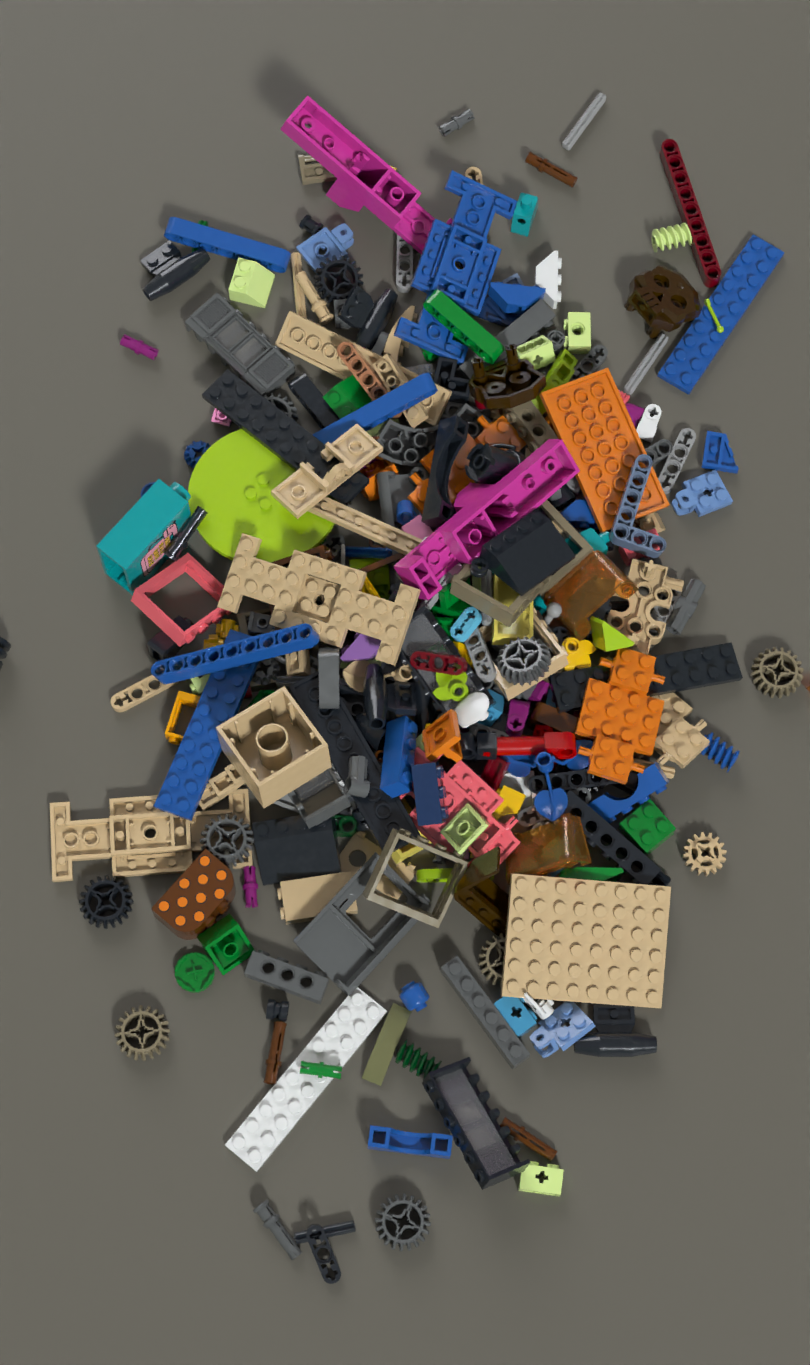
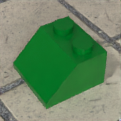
[323,375,373,419]
[197,914,255,975]

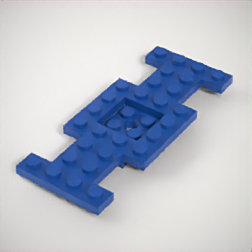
[393,170,518,366]

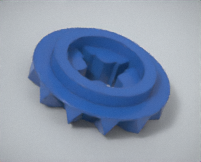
[184,440,211,468]

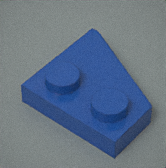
[701,431,739,474]

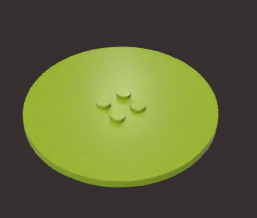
[188,429,335,563]

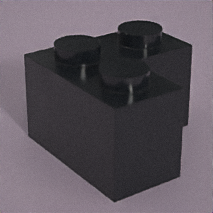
[434,357,471,404]

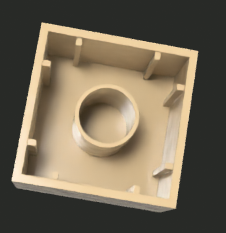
[216,686,332,808]

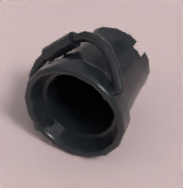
[465,443,526,485]

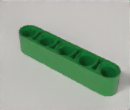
[423,290,505,364]

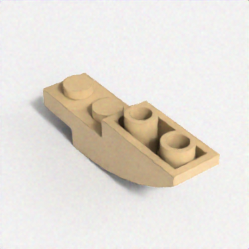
[383,306,418,366]
[373,354,429,428]

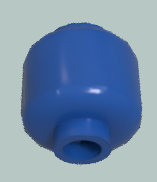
[399,981,430,1012]

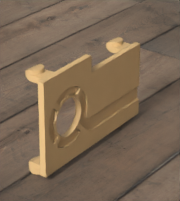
[340,831,416,900]

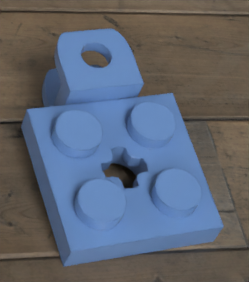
[296,223,354,275]
[671,469,733,517]
[530,1001,595,1058]

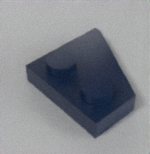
[472,296,522,328]

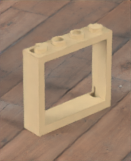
[470,608,569,701]

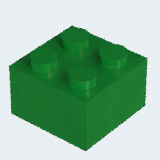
[618,799,676,856]

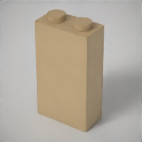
[277,871,358,925]

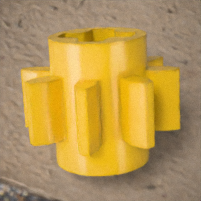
[215,619,240,642]
[204,634,224,649]

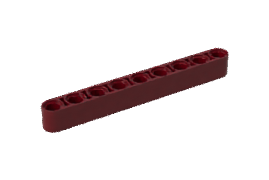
[660,139,721,288]

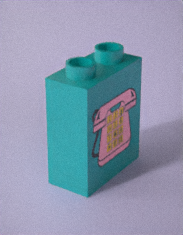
[96,479,191,596]

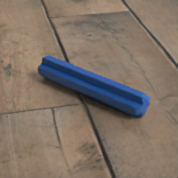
[345,546,392,559]

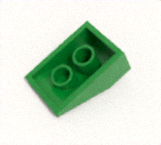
[558,867,624,882]

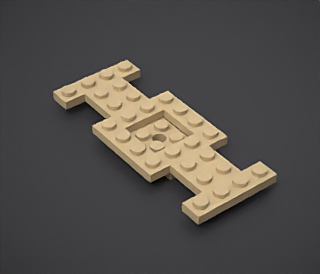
[217,533,421,666]
[50,789,253,882]

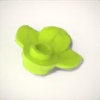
[433,664,469,702]

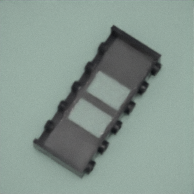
[399,606,496,730]
[422,1057,530,1190]

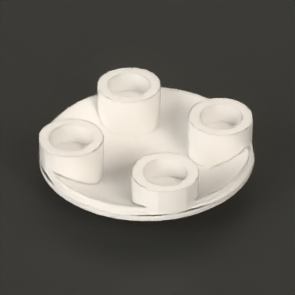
[455,692,489,728]

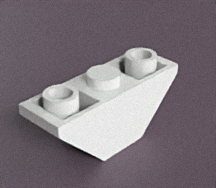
[535,251,562,309]

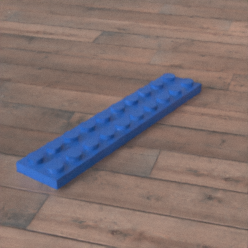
[657,234,784,395]
[154,629,259,821]

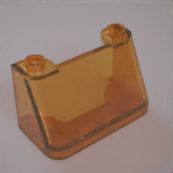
[543,550,639,641]
[506,813,592,885]

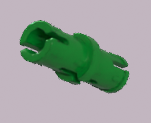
[300,1061,342,1079]

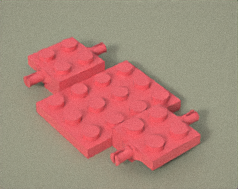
[399,746,521,867]

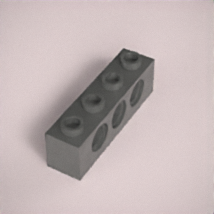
[244,950,329,1005]

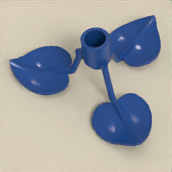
[501,740,593,821]

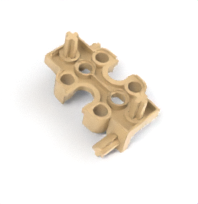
[592,559,684,658]

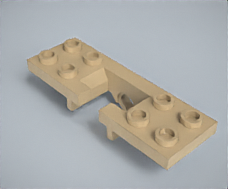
[271,424,383,519]

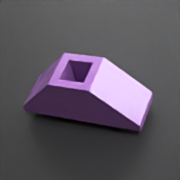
[340,633,381,663]

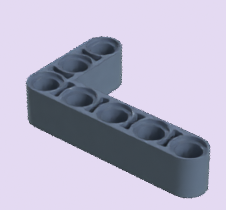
[609,454,666,558]

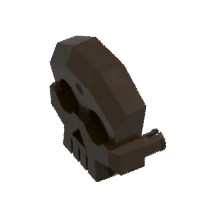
[624,265,701,339]
[468,344,547,409]

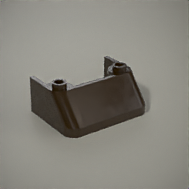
[454,846,509,937]

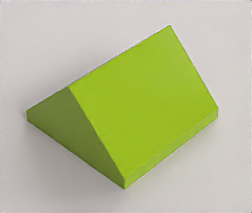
[590,616,634,652]

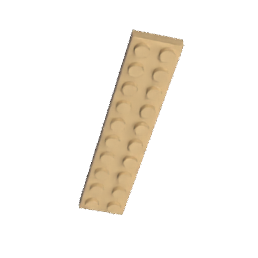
[275,311,452,426]

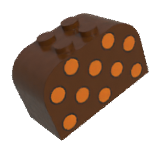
[151,849,236,940]

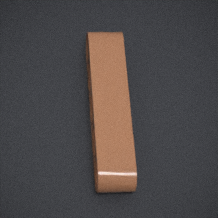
[337,342,402,419]

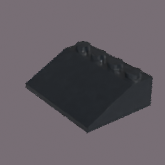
[480,509,576,596]
[252,815,341,886]

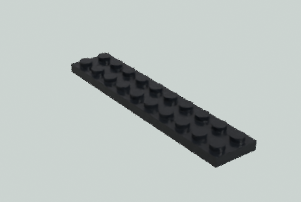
[202,369,369,506]
[548,642,743,713]
[289,670,421,852]

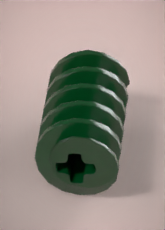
[395,1039,442,1080]

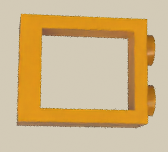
[165,691,201,745]

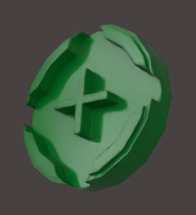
[175,952,215,993]

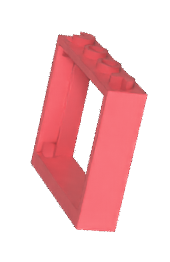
[131,553,232,647]

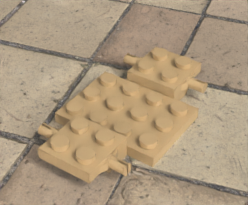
[597,656,710,769]

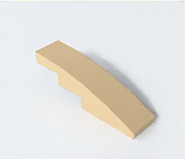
[199,764,245,811]

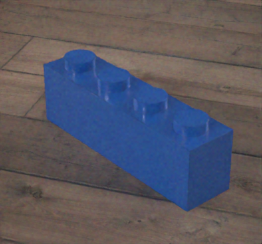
[380,715,418,798]

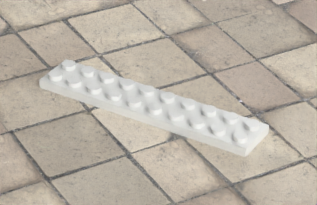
[225,987,388,1172]

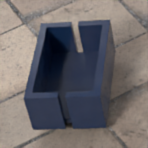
[411,762,449,826]

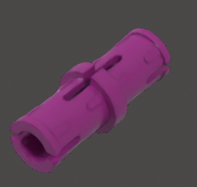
[120,334,159,360]
[243,866,258,908]

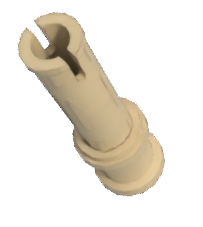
[295,271,335,325]

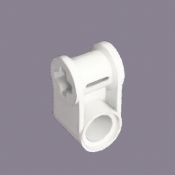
[636,404,662,443]

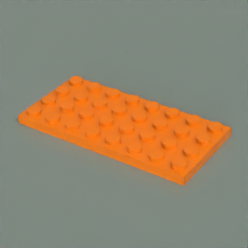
[539,368,670,533]

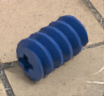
[701,732,740,773]

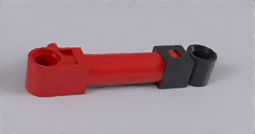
[459,732,577,760]

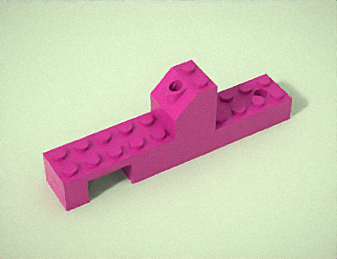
[280,95,452,257]
[393,439,580,600]

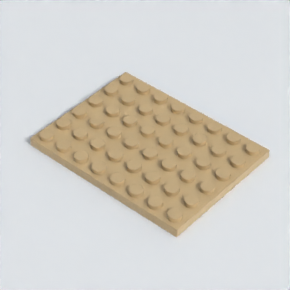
[501,873,671,1008]

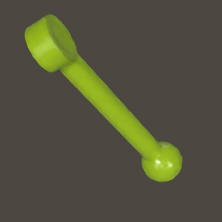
[704,299,724,333]

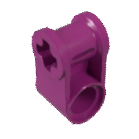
[505,698,530,737]

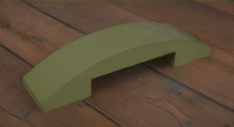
[362,1003,412,1086]

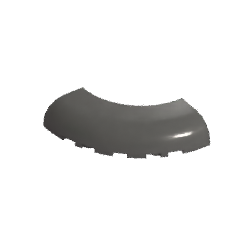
[376,403,493,467]

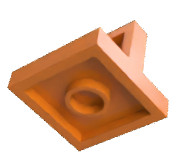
[422,709,463,763]

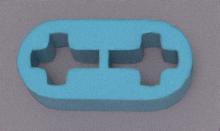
[450,607,482,642]

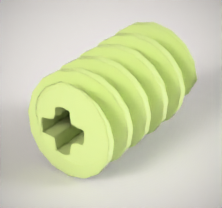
[651,223,692,253]

